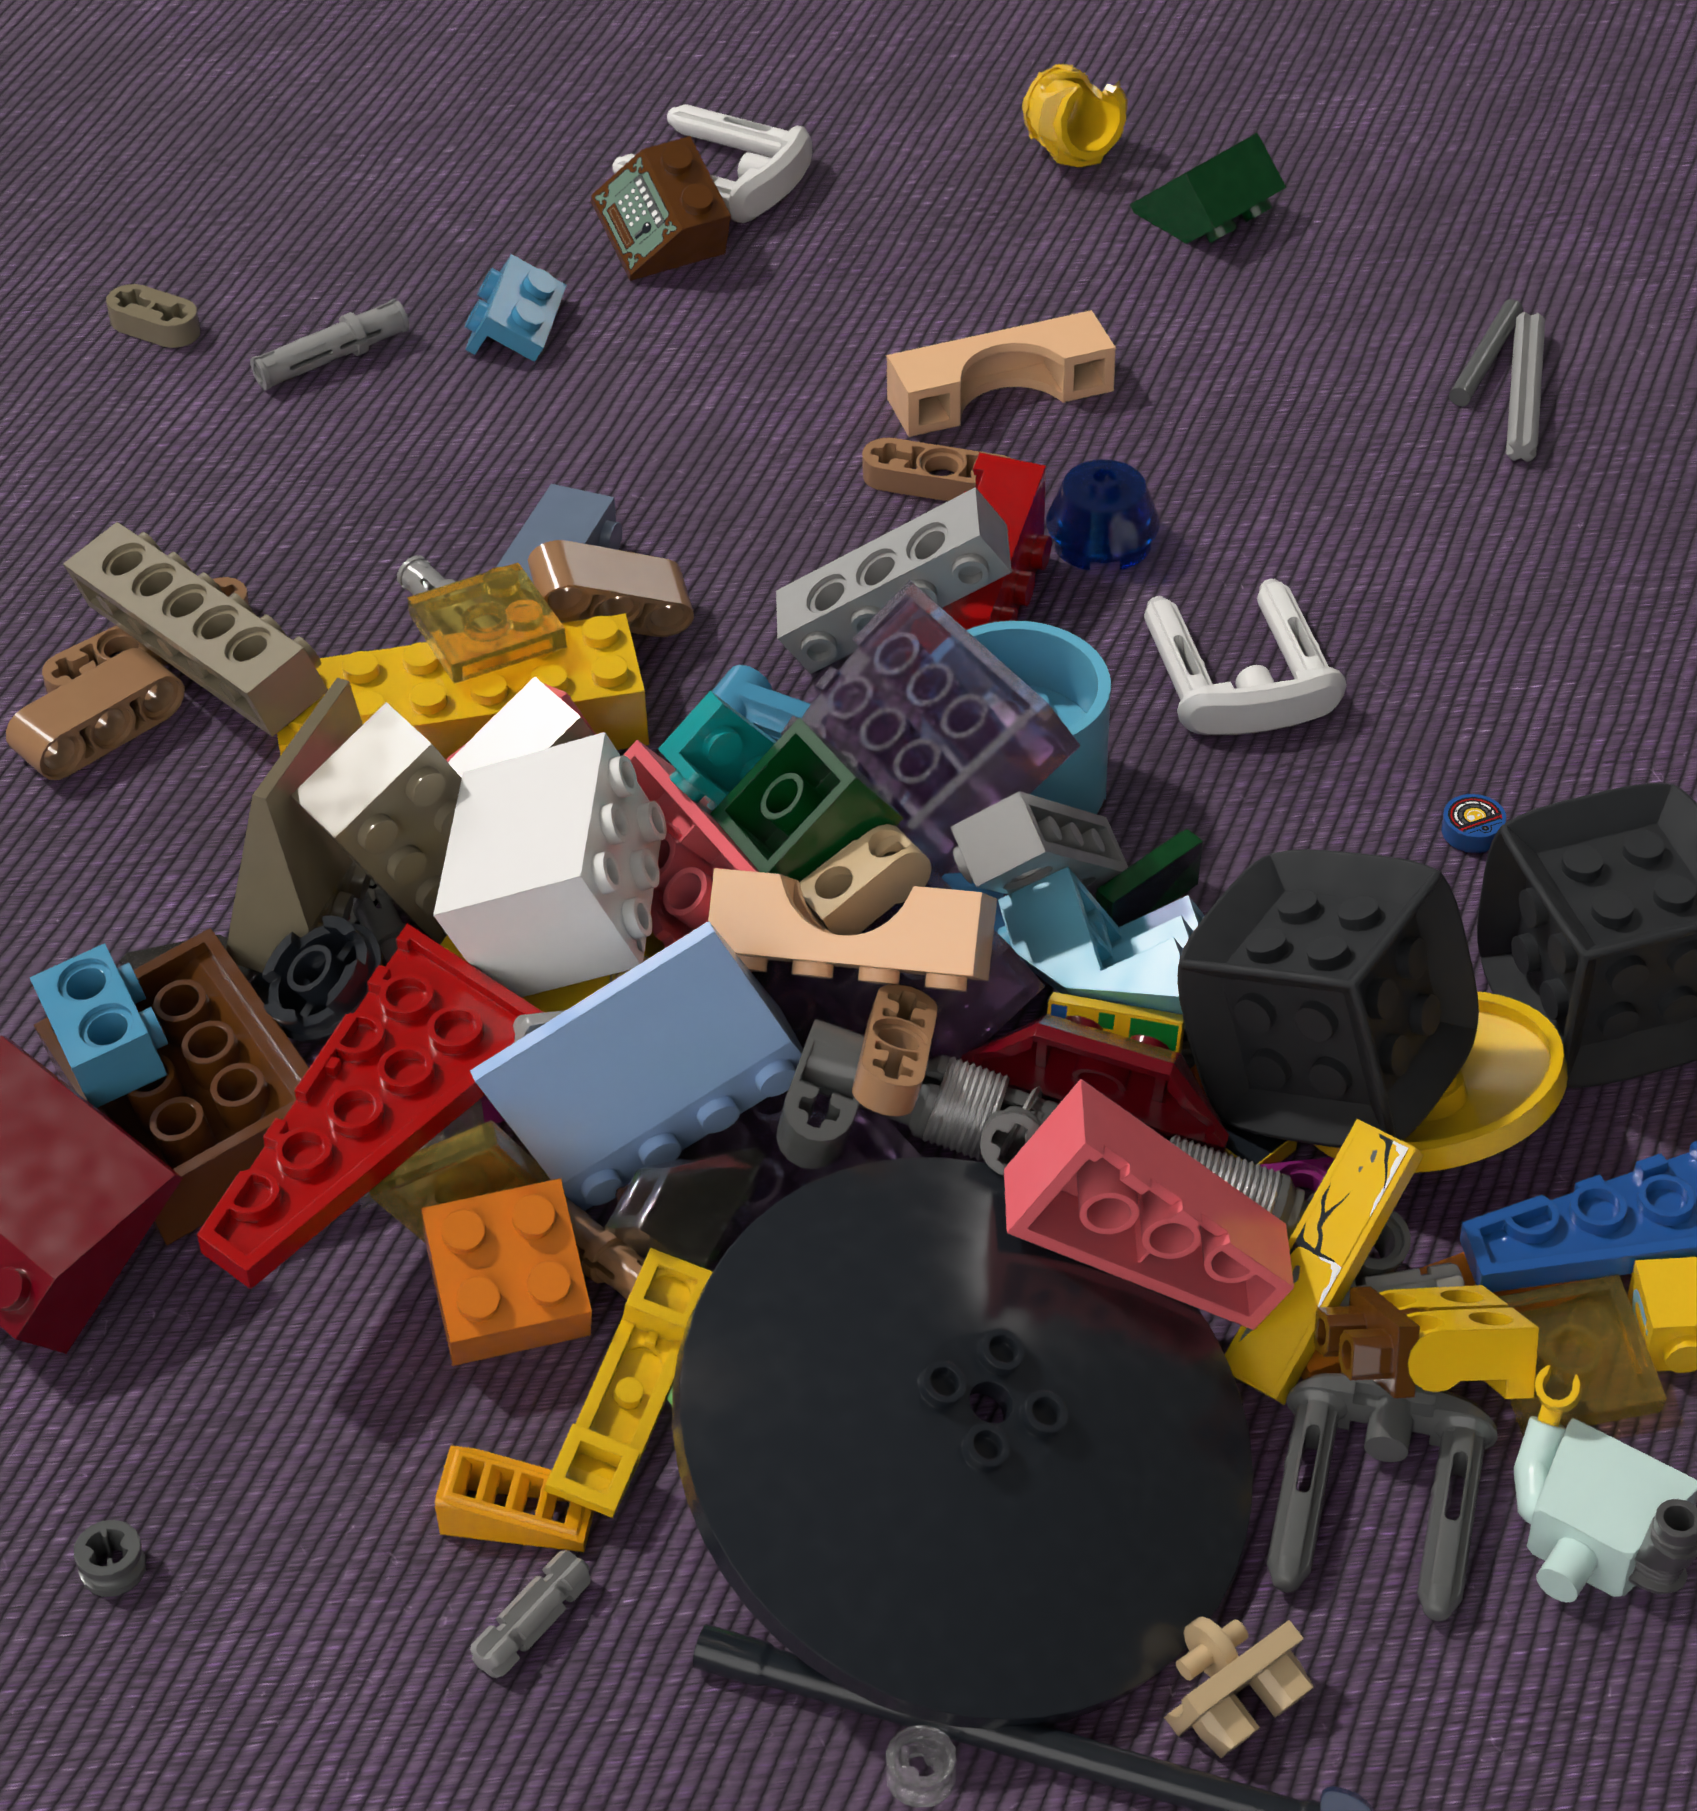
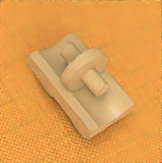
[1164,1616,1314,1758]

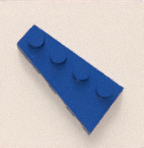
[1460,1141,1697,1292]

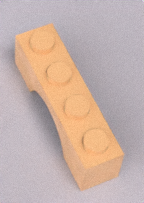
[887,310,1116,437]
[708,868,997,992]

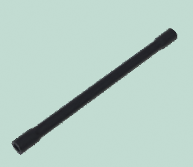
[693,1624,1320,1811]

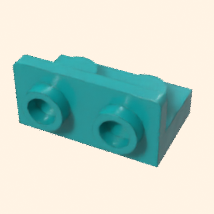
[658,691,776,811]

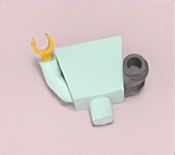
[1514,1365,1697,1602]

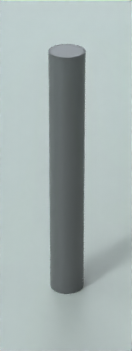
[1449,299,1523,406]

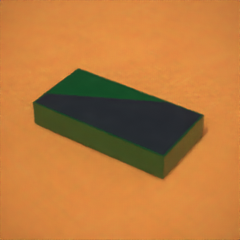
[1096,829,1203,927]

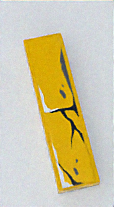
[1225,1119,1424,1405]

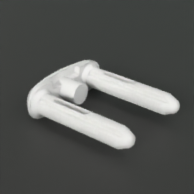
[612,104,812,223]
[1144,579,1346,735]

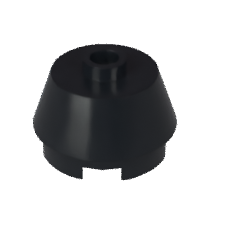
[262,915,387,1047]

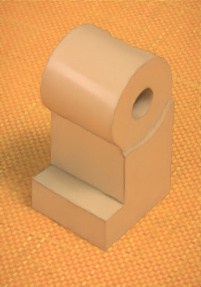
[799,824,932,936]

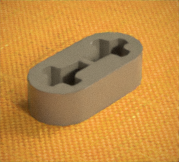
[106,284,201,348]

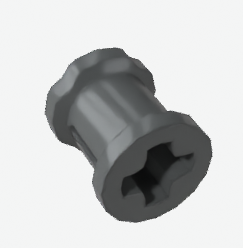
[980,1106,1040,1175]

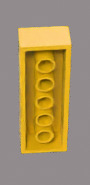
[277,613,649,759]

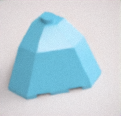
[998,866,1204,1014]

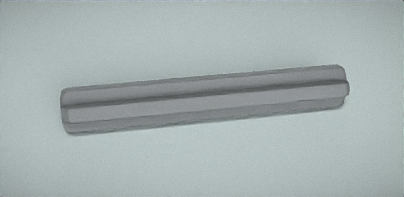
[1506,312,1545,462]

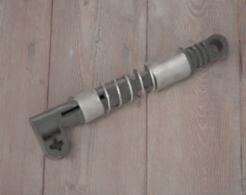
[777,1019,1411,1285]

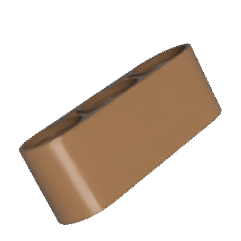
[528,540,694,637]
[6,648,184,780]

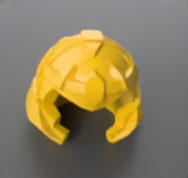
[1022,64,1128,167]

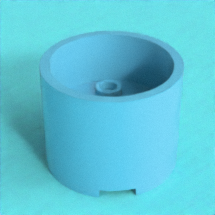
[922,621,1111,841]

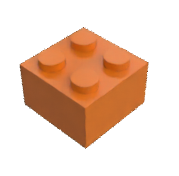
[421,1178,592,1366]

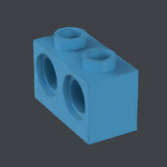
[29,943,168,1108]

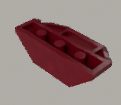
[960,1014,1229,1154]

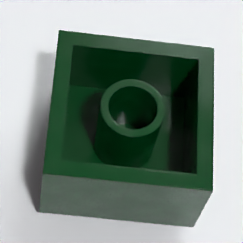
[710,717,904,882]

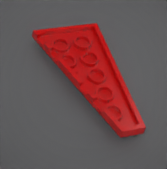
[197,923,544,1289]

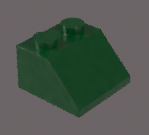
[1130,132,1287,244]

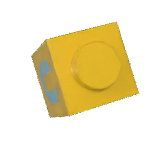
[1625,1257,1697,1373]

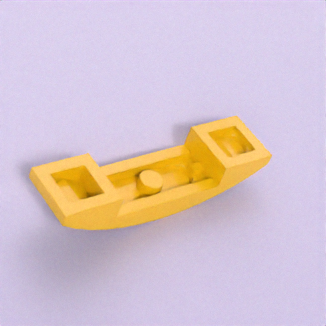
[544,1248,713,1518]

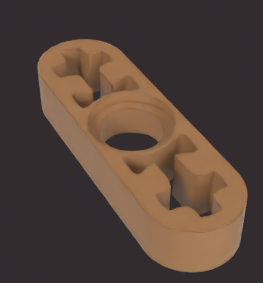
[862,438,1013,501]
[852,984,938,1116]

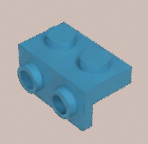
[465,254,567,362]

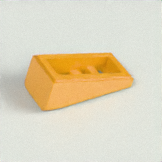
[435,1445,594,1552]

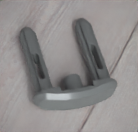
[1267,1373,1498,1621]

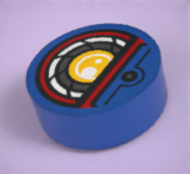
[1441,794,1506,853]

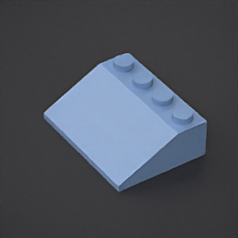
[470,921,803,1211]

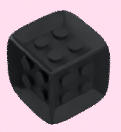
[1477,783,1697,1088]
[1177,849,1479,1148]

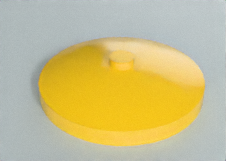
[1314,991,1568,1173]

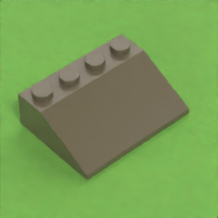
[226,678,371,973]

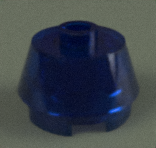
[1046,459,1160,570]

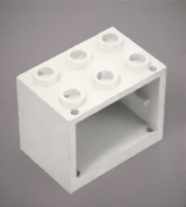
[433,732,667,997]

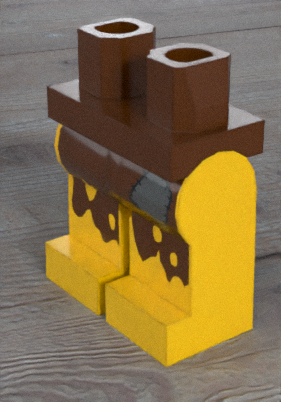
[1314,1285,1539,1399]

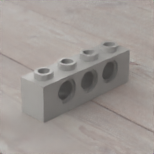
[776,487,1012,674]
[950,791,1128,894]

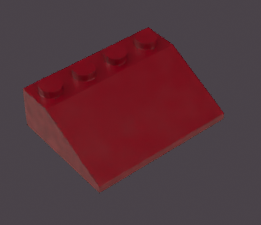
[0,1035,183,1354]

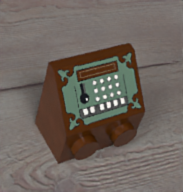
[591,136,731,281]

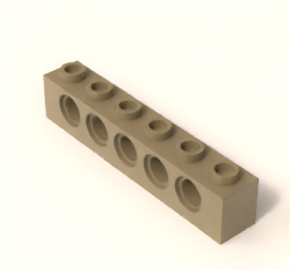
[63,522,328,737]

